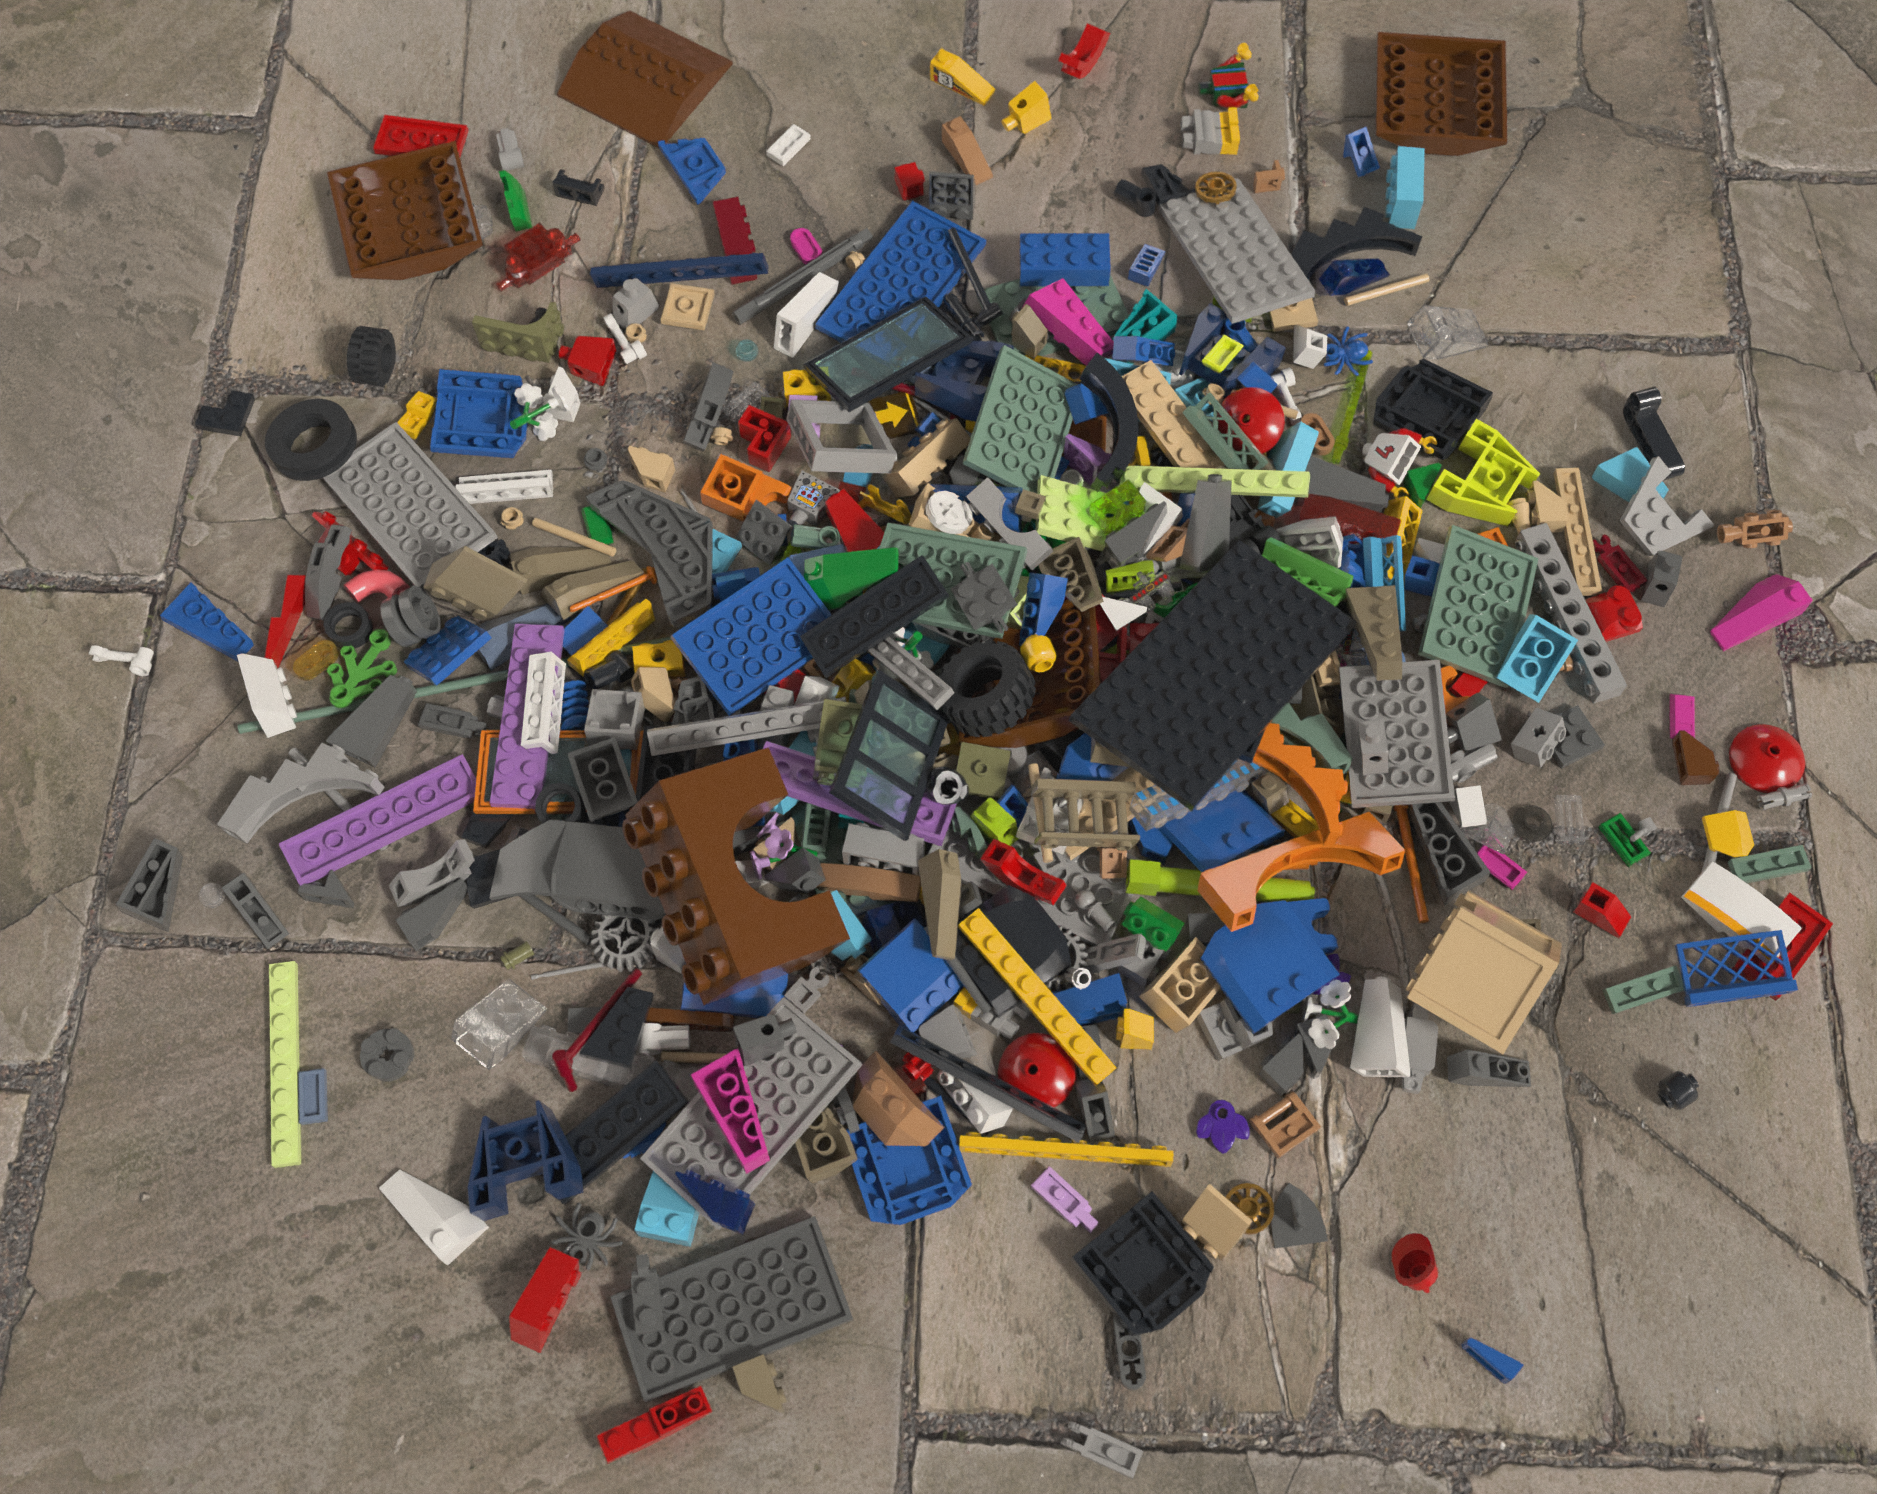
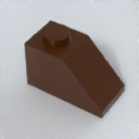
[1672,730,1719,785]

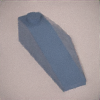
[477,603,571,671]

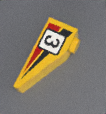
[930,48,995,106]

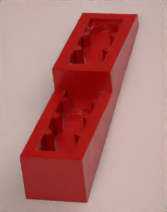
[265,575,306,668]

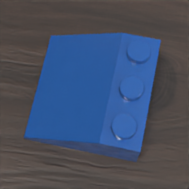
[857,919,964,1033]

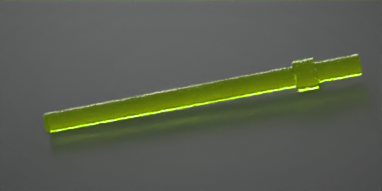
[1331,350,1373,464]

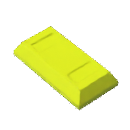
[1201,335,1244,373]

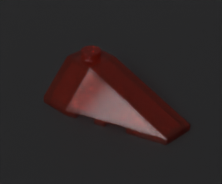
[1300,493,1401,544]

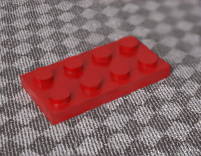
[373,115,469,157]
[1732,892,1834,1001]

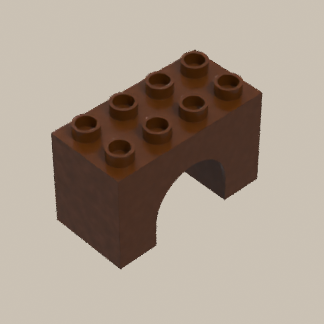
[623,747,850,1005]

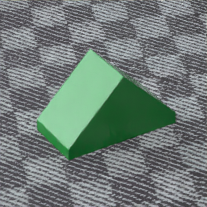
[1403,463,1442,508]

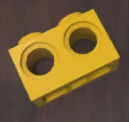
[783,368,831,407]

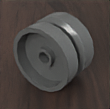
[380,586,441,647]

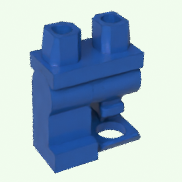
[1338,534,1365,588]

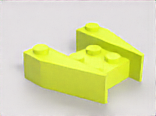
[1426,419,1540,526]

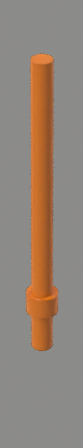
[1393,804,1429,923]

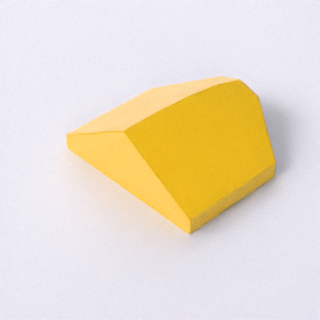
[1701,810,1754,857]

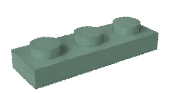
[1728,845,1812,883]
[1602,965,1684,1014]

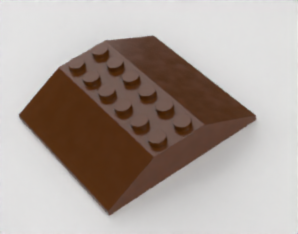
[557,10,733,148]
[1376,32,1507,156]
[327,141,483,280]
[957,599,1101,748]

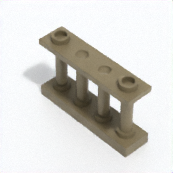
[1031,779,1140,851]

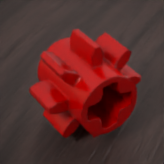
[902,1052,934,1081]

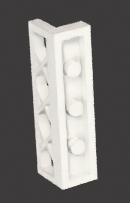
[456,470,553,504]
[521,652,566,754]

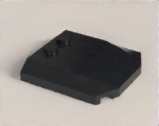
[1373,358,1493,460]
[955,885,1071,1018]
[1070,1191,1214,1336]

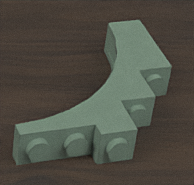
[1271,703,1353,774]

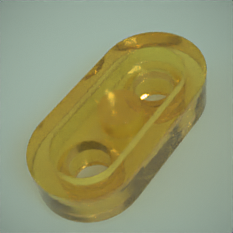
[293,640,339,681]

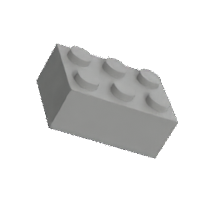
[842,823,925,876]

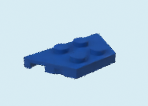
[658,138,726,205]

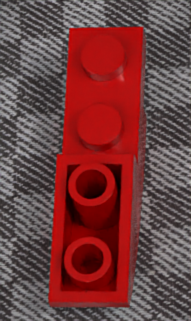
[596,1386,712,1464]

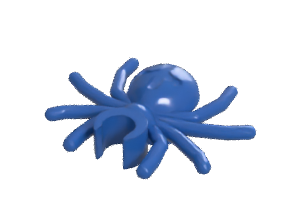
[1324,326,1373,376]

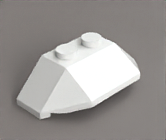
[1276,517,1343,568]

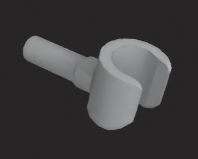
[1630,817,1657,842]

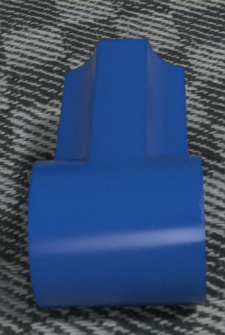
[1223,318,1258,353]

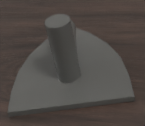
[1271,1183,1328,1249]

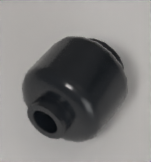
[1657,1071,1699,1110]

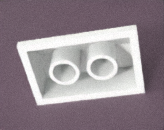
[237,653,297,738]

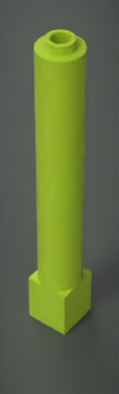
[1126,859,1315,902]

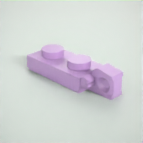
[1031,1166,1098,1233]

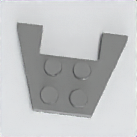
[1620,456,1714,556]

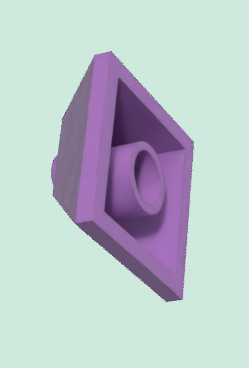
[1064,434,1111,487]

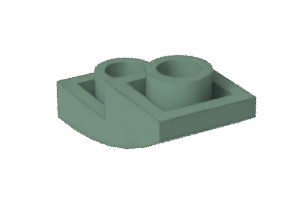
[951,807,987,860]

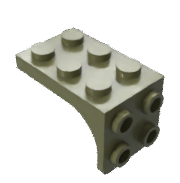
[472,302,564,363]
[812,699,872,789]

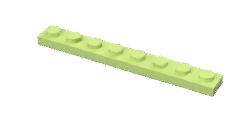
[1119,466,1310,498]
[269,961,301,1168]

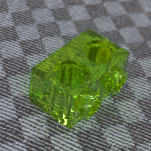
[1090,479,1146,536]

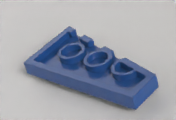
[160,582,254,662]

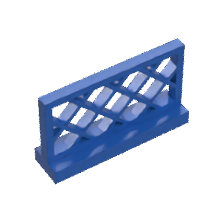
[1675,930,1798,1007]

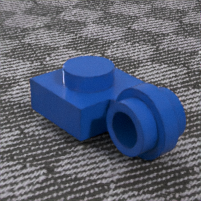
[907,412,941,448]

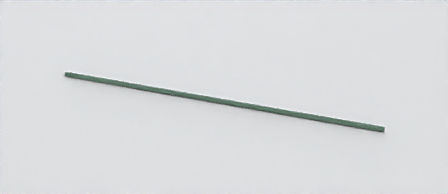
[238,599,855,734]

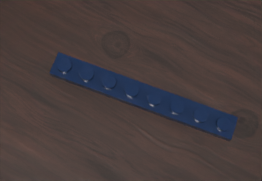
[590,253,769,288]

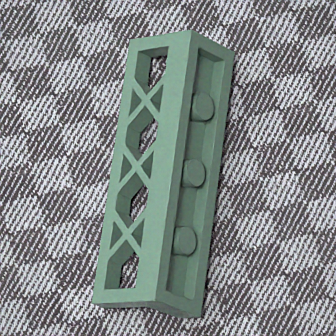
[1182,393,1269,470]

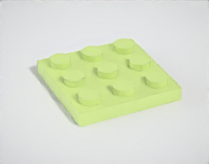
[1036,475,1107,551]

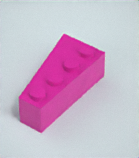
[1023,278,1114,366]
[691,1048,770,1174]

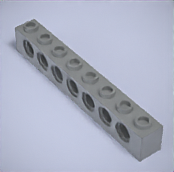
[1515,523,1627,703]

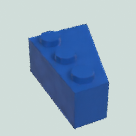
[1048,973,1127,1034]

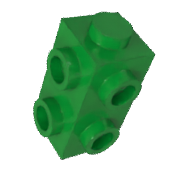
[1122,896,1185,951]

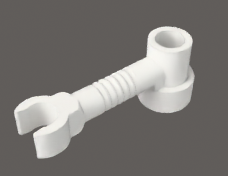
[603,314,647,365]
[1271,367,1302,425]
[88,645,154,676]

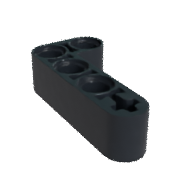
[1623,386,1685,481]

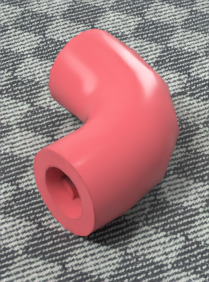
[343,569,410,604]

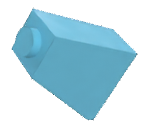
[1592,447,1669,502]
[831,890,872,961]

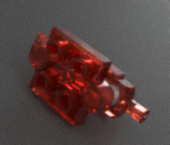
[496,223,581,292]

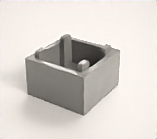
[584,689,645,750]

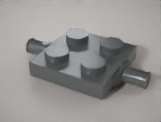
[951,562,1017,633]

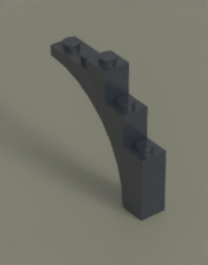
[1291,207,1423,279]

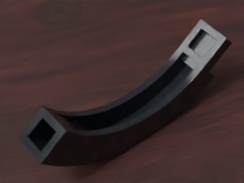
[1079,352,1138,492]

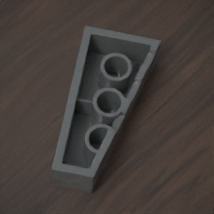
[1408,802,1490,906]

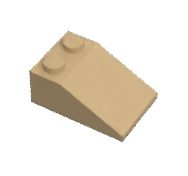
[1139,937,1220,1033]
[1180,1184,1252,1261]

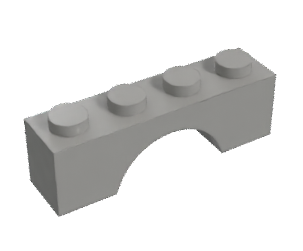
[966,477,1053,570]

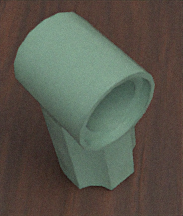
[790,524,840,550]

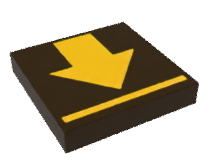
[867,392,921,439]

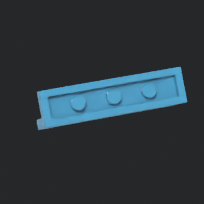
[1363,535,1406,632]

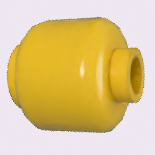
[1020,634,1056,672]

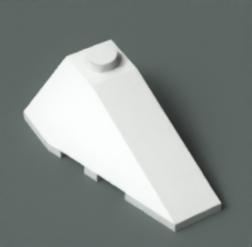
[379,1169,489,1265]

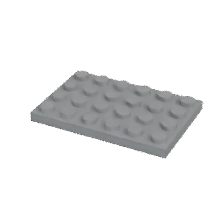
[1339,660,1455,808]

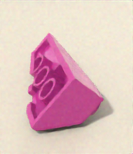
[1710,574,1813,651]

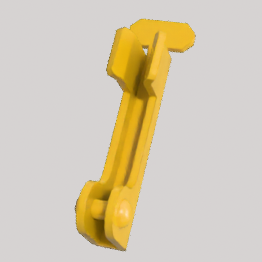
[858,484,911,524]

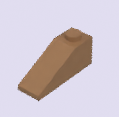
[942,116,993,185]

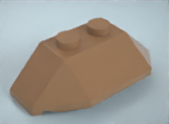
[852,1051,944,1146]

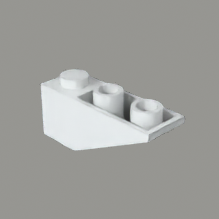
[936,1069,1013,1134]

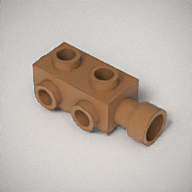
[1717,510,1793,548]

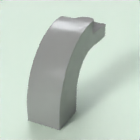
[389,839,475,907]

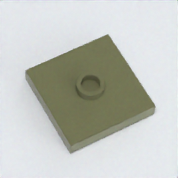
[956,742,1011,800]

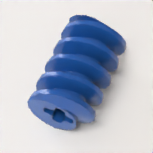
[561,681,589,730]

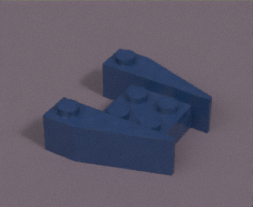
[1179,303,1286,400]
[915,341,1014,422]
[468,1100,583,1221]

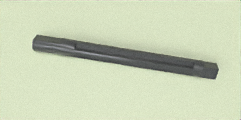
[732,228,873,325]

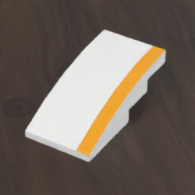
[1681,862,1802,964]

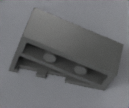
[116,838,183,932]

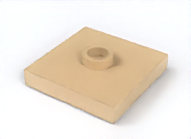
[660,283,714,331]
[1268,298,1318,332]

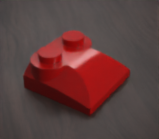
[1585,585,1643,642]

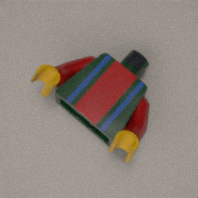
[1198,43,1259,109]

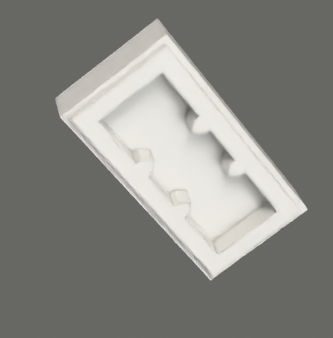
[766,124,810,166]

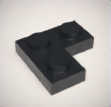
[195,390,255,437]

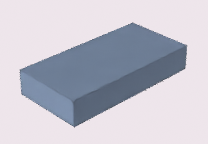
[298,1068,328,1125]

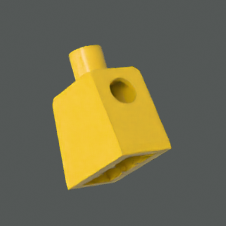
[1001,81,1051,134]

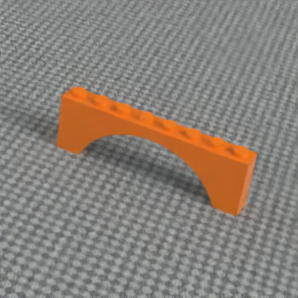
[1198,812,1405,932]

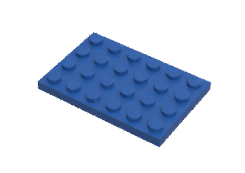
[671,557,831,716]

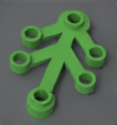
[327,629,397,708]

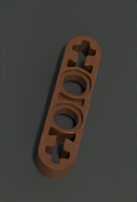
[645,1008,735,1032]

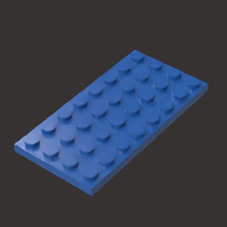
[815,201,986,370]

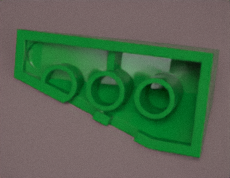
[804,547,899,611]

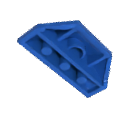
[1056,733,1129,781]

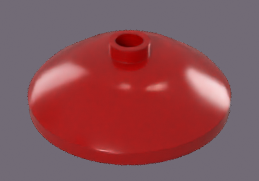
[1218,387,1285,454]
[1729,724,1805,793]
[998,1033,1076,1108]

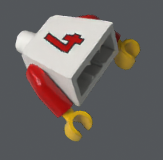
[1362,428,1437,498]

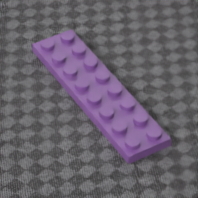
[490,624,565,809]
[763,741,957,847]
[279,754,476,886]

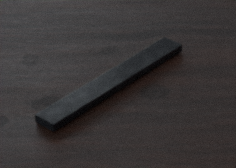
[890,1026,1086,1143]

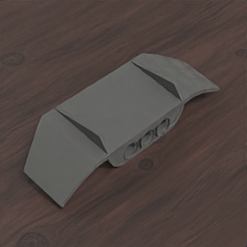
[489,820,746,920]

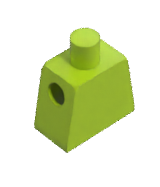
[971,797,1019,846]

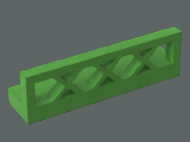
[1262,537,1354,606]

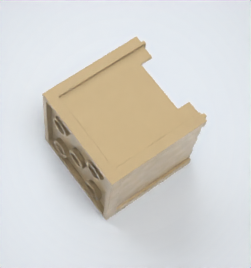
[1405,890,1562,1054]

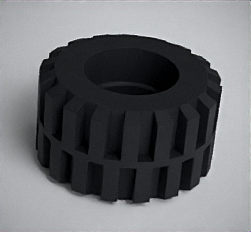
[347,326,396,386]

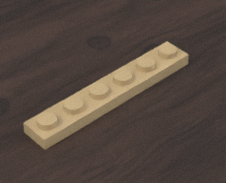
[1553,468,1602,596]

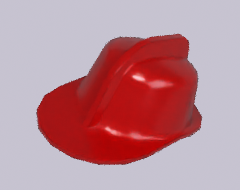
[1392,1233,1439,1294]

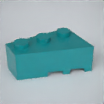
[1112,289,1177,364]

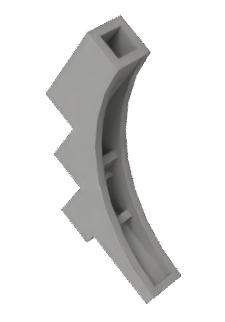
[217,743,385,843]

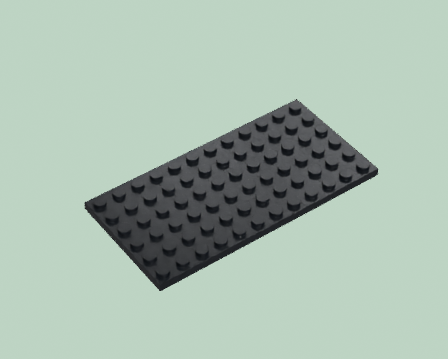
[1069,540,1357,811]

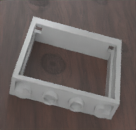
[787,400,897,474]

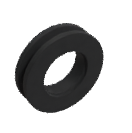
[265,399,357,481]

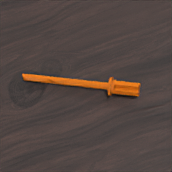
[570,566,658,612]

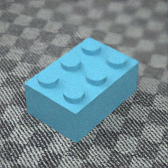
[1385,146,1425,229]

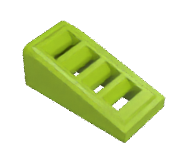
[1106,560,1154,593]

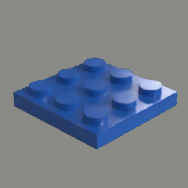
[404,616,492,686]

